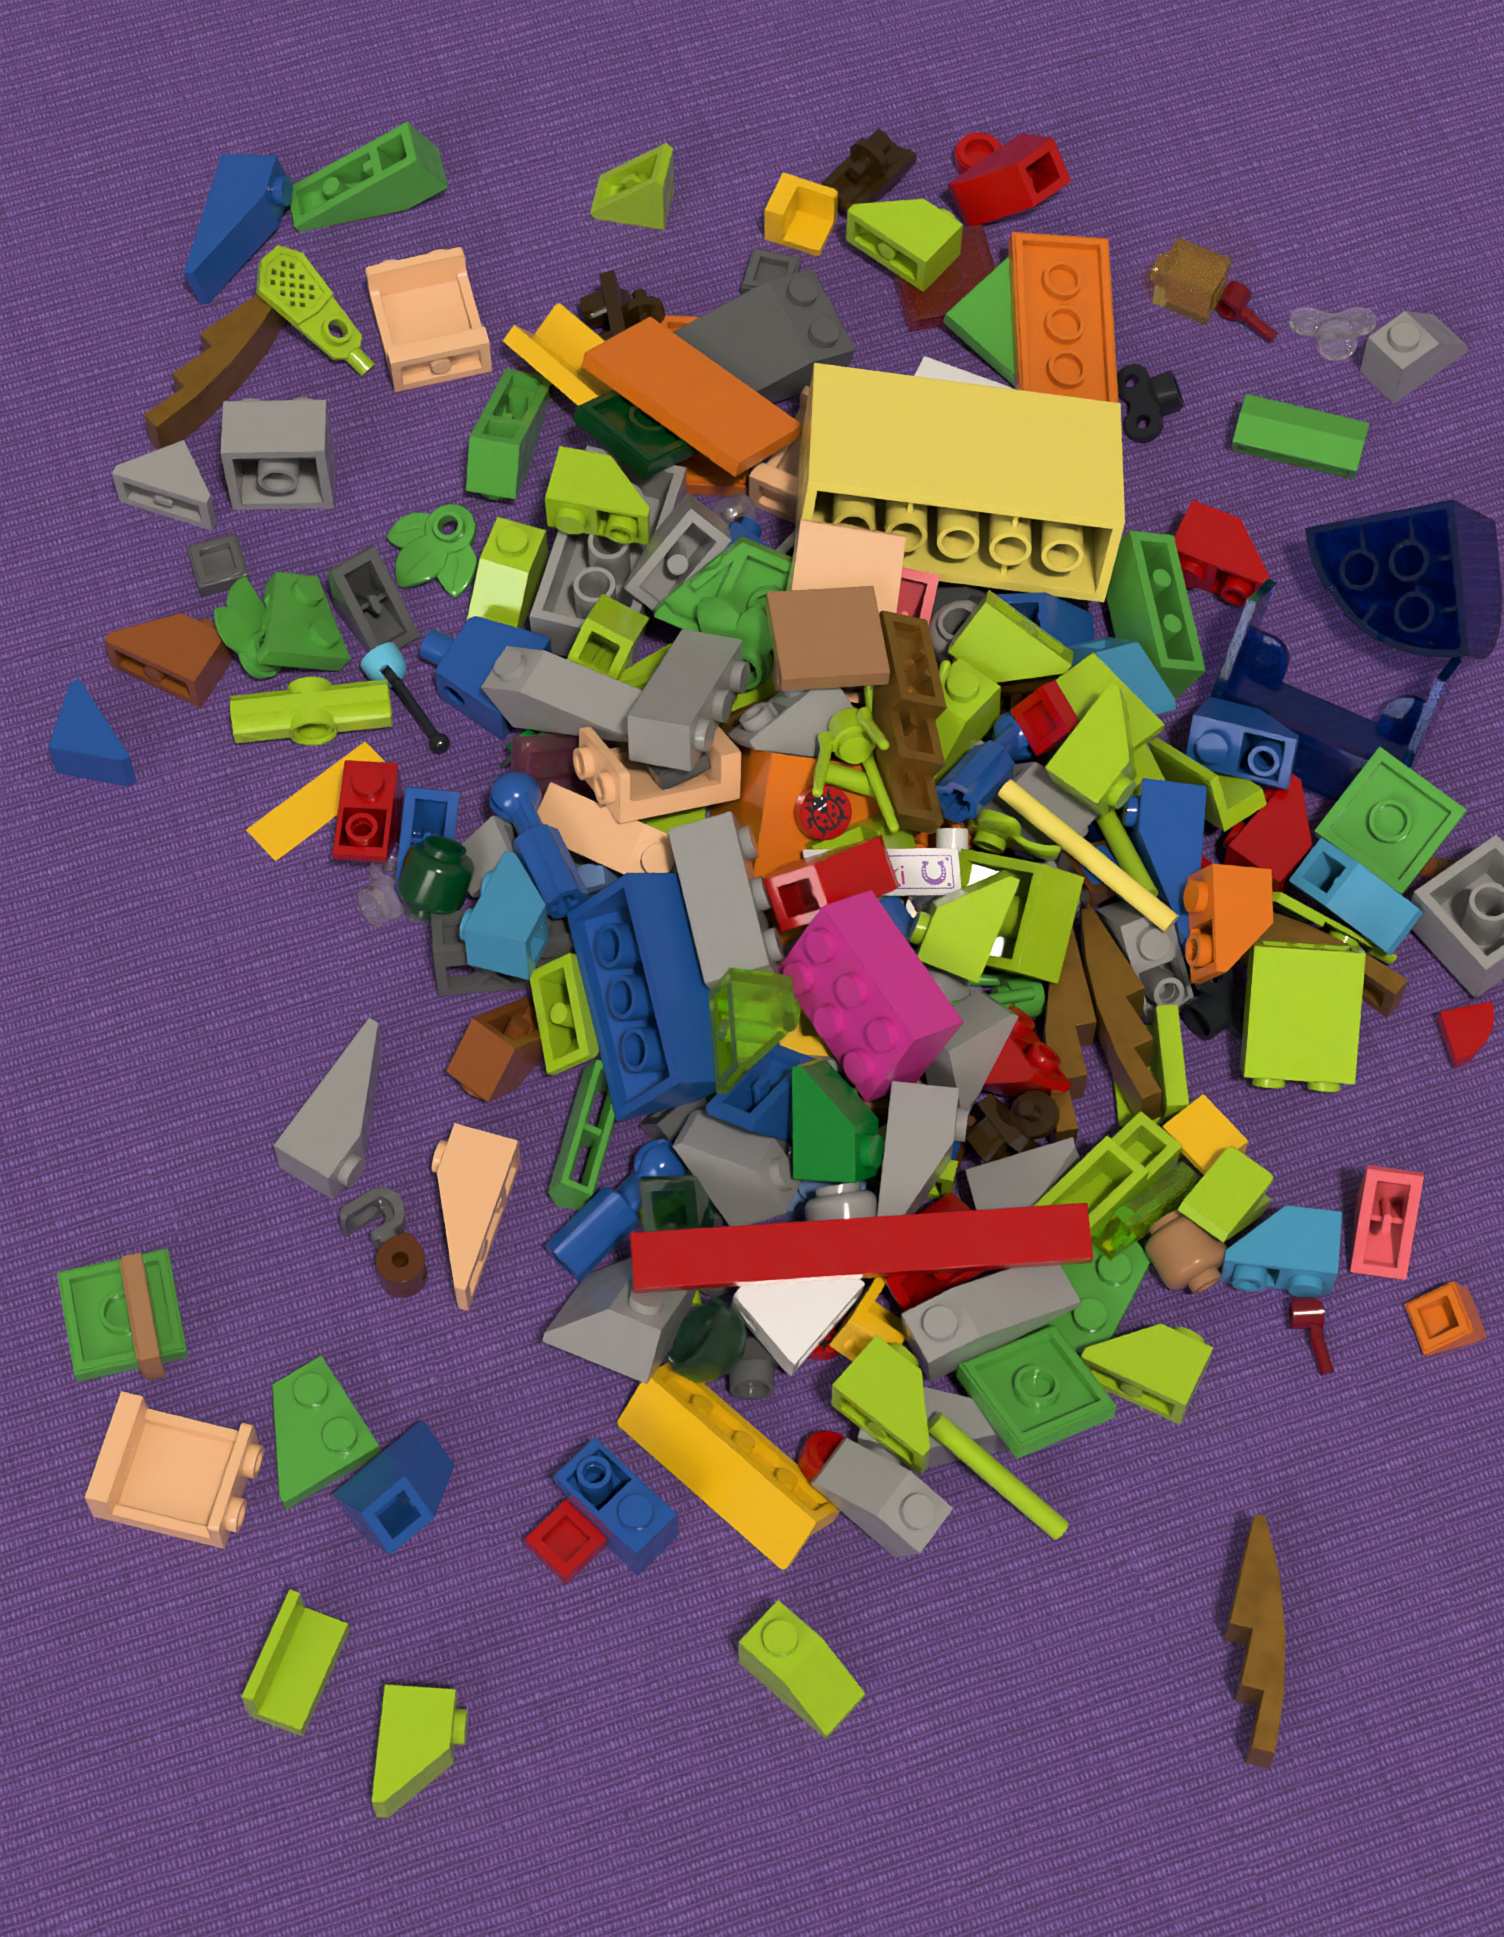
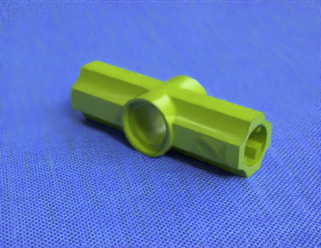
[230,677,393,746]

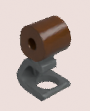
[340,1187,427,1298]

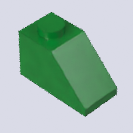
[792,1059,884,1183]

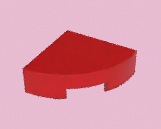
[1437,1001,1494,1068]

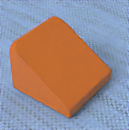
[1404,1281,1487,1356]

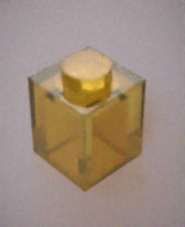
[1150,237,1232,325]

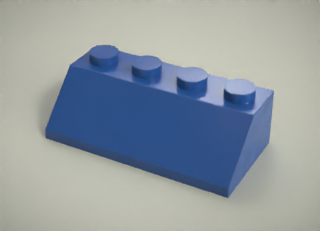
[567,873,732,1121]

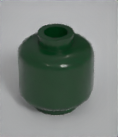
[397,836,475,920]

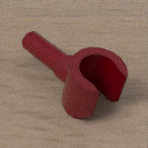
[1217,281,1278,343]
[1289,1297,1334,1376]

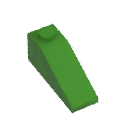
[290,121,448,232]
[466,369,554,500]

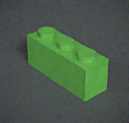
[1106,530,1206,700]

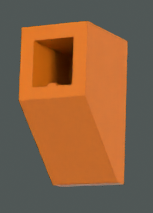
[1183,864,1274,984]

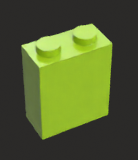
[1240,939,1366,1092]

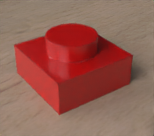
[1010,680,1080,756]
[525,1499,607,1585]

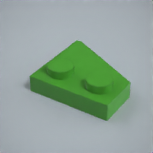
[256,572,351,672]
[272,1355,381,1510]

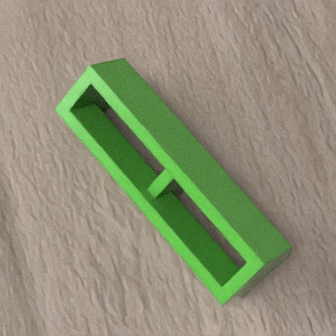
[1231,394,1369,480]
[548,1059,616,1210]

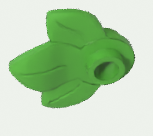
[386,504,478,598]
[214,577,282,679]
[697,597,773,690]

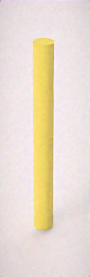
[997,779,1179,933]

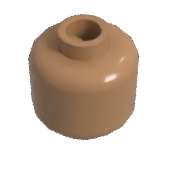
[1145,1209,1228,1295]

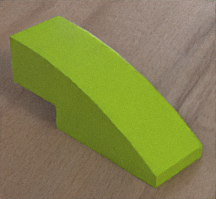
[1034,1111,1182,1237]

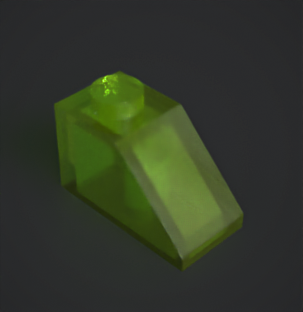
[708,967,800,1094]

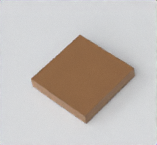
[765,586,890,691]

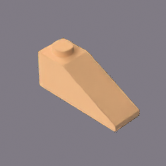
[537,782,678,875]
[432,1123,521,1311]

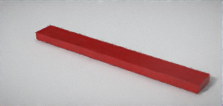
[630,1203,1093,1293]

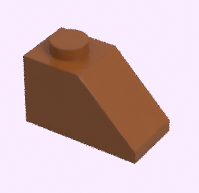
[104,613,233,708]
[446,996,544,1102]

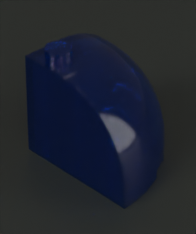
[1305,500,1502,661]

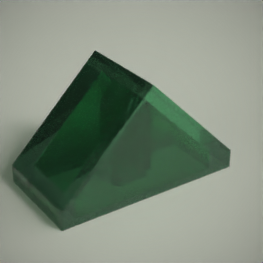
[639,1176,715,1232]

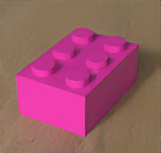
[778,890,963,1103]

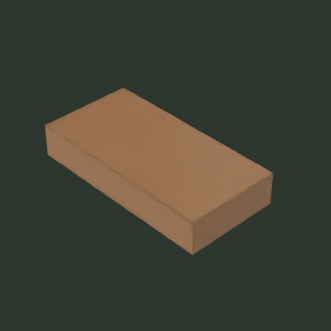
[119,1252,167,1381]

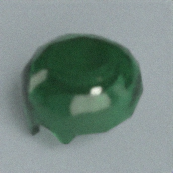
[666,1296,747,1383]

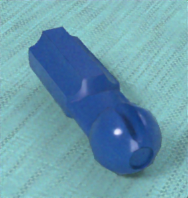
[936,711,1035,824]
[489,771,588,919]
[545,1139,688,1282]

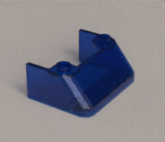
[1210,578,1462,802]

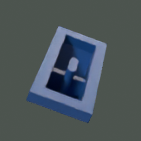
[48,679,137,787]
[394,786,460,894]
[706,1041,815,1142]

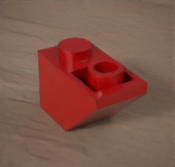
[947,134,1071,228]
[1174,500,1270,611]
[333,760,403,863]
[1223,773,1312,894]
[763,835,899,932]
[982,1005,1072,1097]

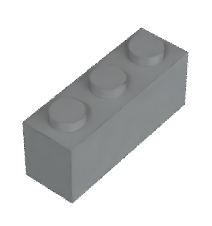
[627,629,750,772]
[668,811,784,998]

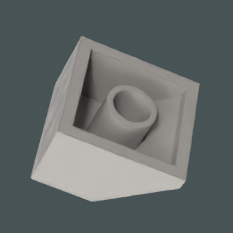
[542,1258,696,1384]

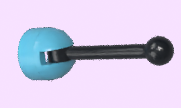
[360,642,450,754]

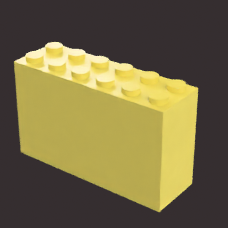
[794,363,1125,602]

